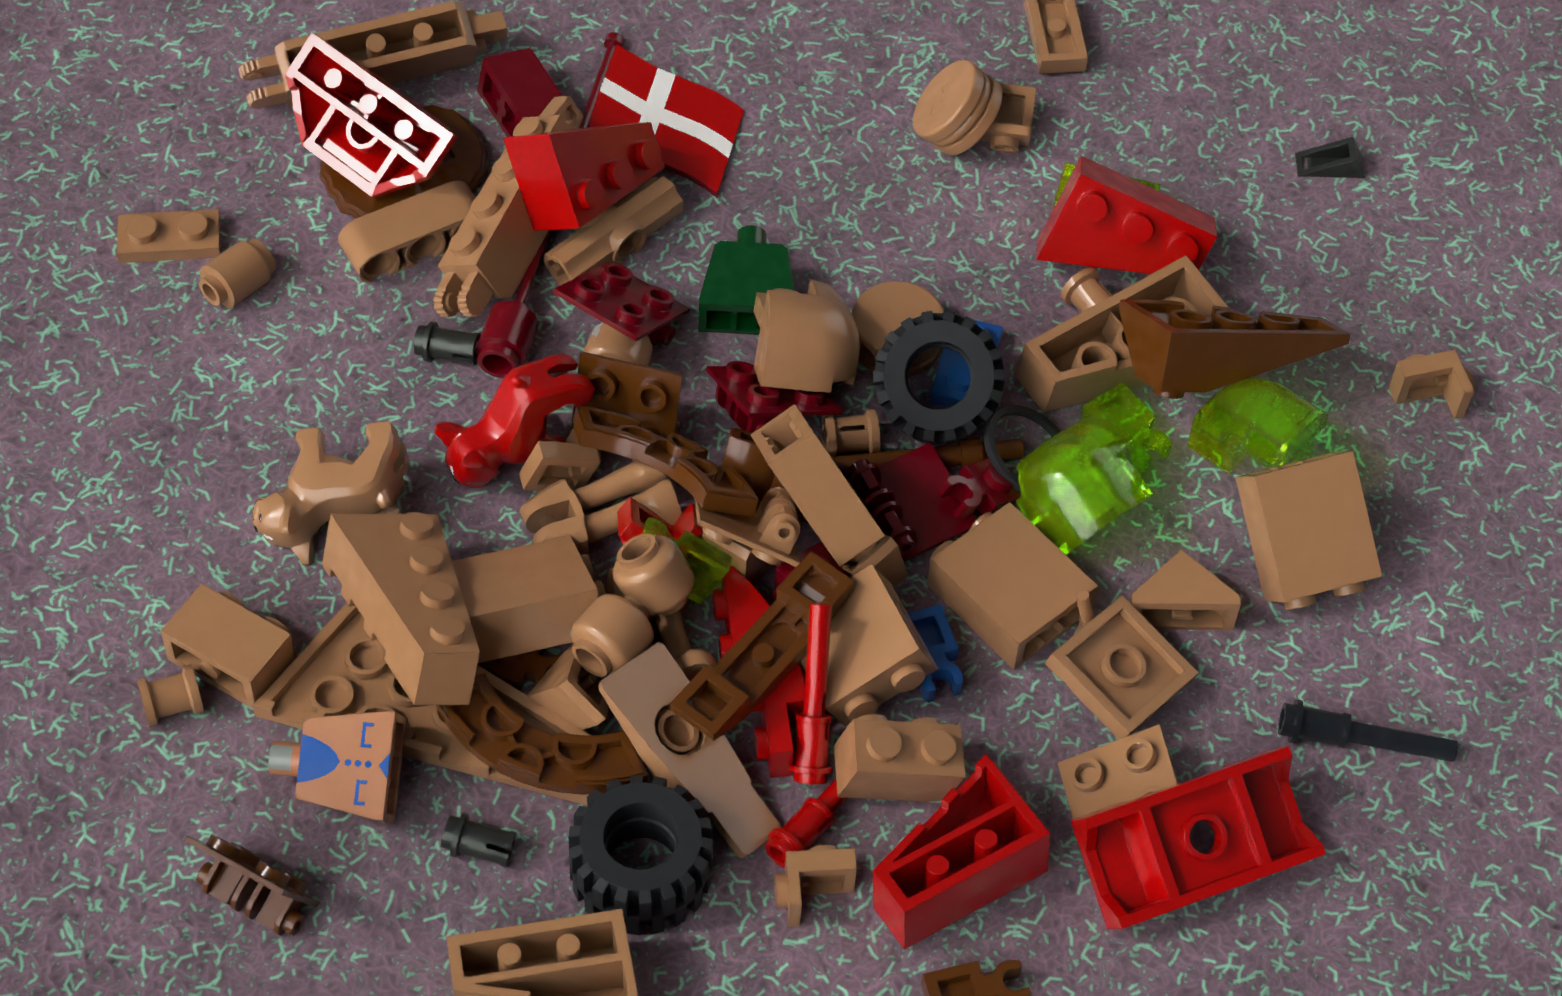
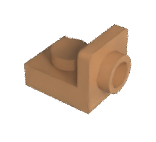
[519,428,601,491]

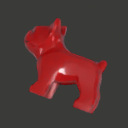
[434,353,595,488]

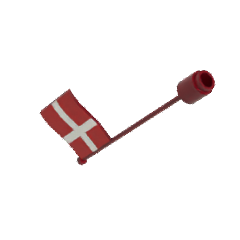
[476,32,744,378]

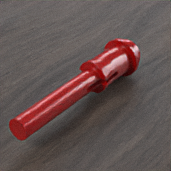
[789,603,833,784]
[765,779,848,868]

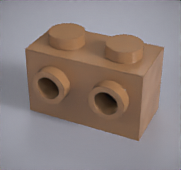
[161,583,295,709]
[834,714,966,802]

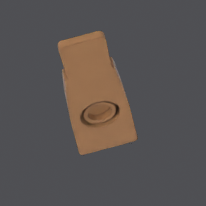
[598,643,781,858]

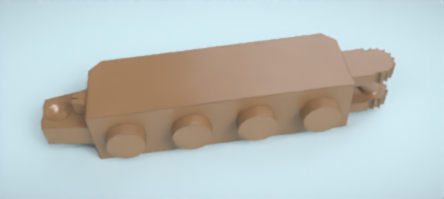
[238,1,508,109]
[433,96,584,317]

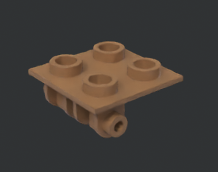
[694,487,800,567]
[1058,724,1178,819]

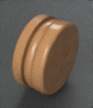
[913,60,1003,156]
[851,281,944,377]

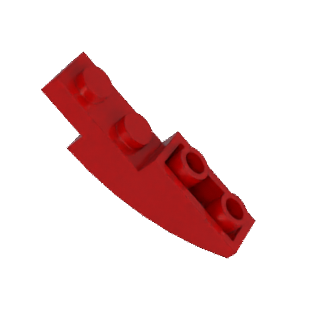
[712,566,805,778]

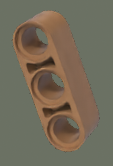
[338,181,476,283]

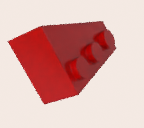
[503,122,665,231]
[873,754,1050,950]

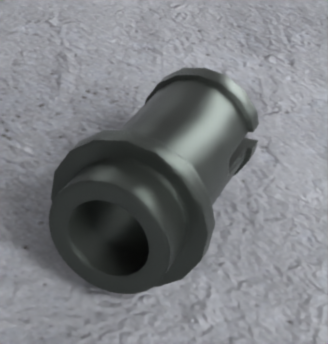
[414,321,481,366]
[441,813,517,868]

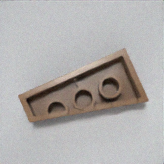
[1014,255,1232,413]
[322,512,480,705]

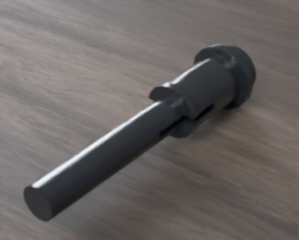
[1278,699,1458,762]

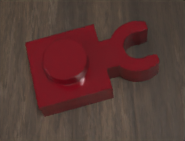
[936,458,1027,520]

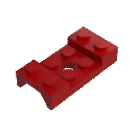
[1070,746,1326,929]

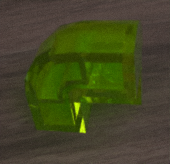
[1187,378,1328,474]
[1015,418,1153,556]

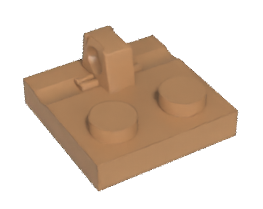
[1045,595,1199,739]

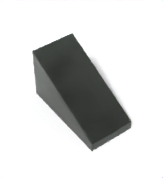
[1295,136,1365,178]

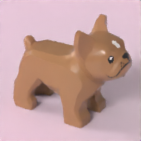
[252,421,409,565]

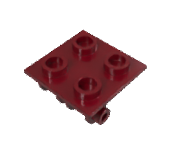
[553,261,690,346]
[706,361,843,432]
[848,442,976,562]

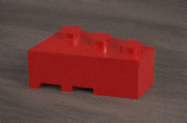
[1036,155,1217,274]

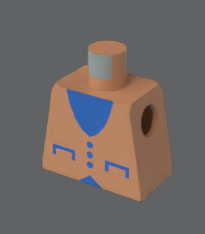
[268,711,407,824]

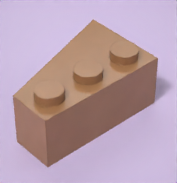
[446,909,638,996]

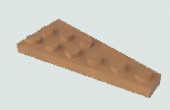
[253,603,590,806]

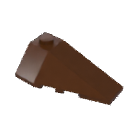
[1119,299,1351,399]

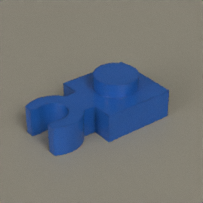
[907,604,963,702]

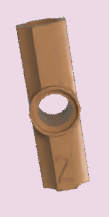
[544,176,683,285]

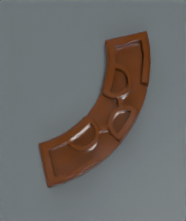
[572,405,758,517]
[436,673,648,795]

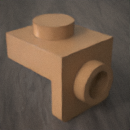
[981,83,1036,153]
[1388,350,1475,419]
[774,845,857,927]

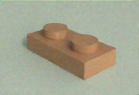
[1024,0,1088,74]
[117,209,221,263]

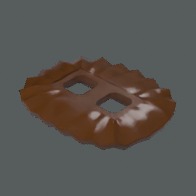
[320,105,488,219]

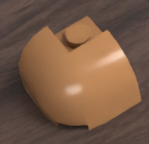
[753,279,860,392]

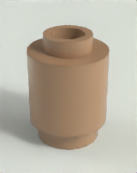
[199,238,276,309]

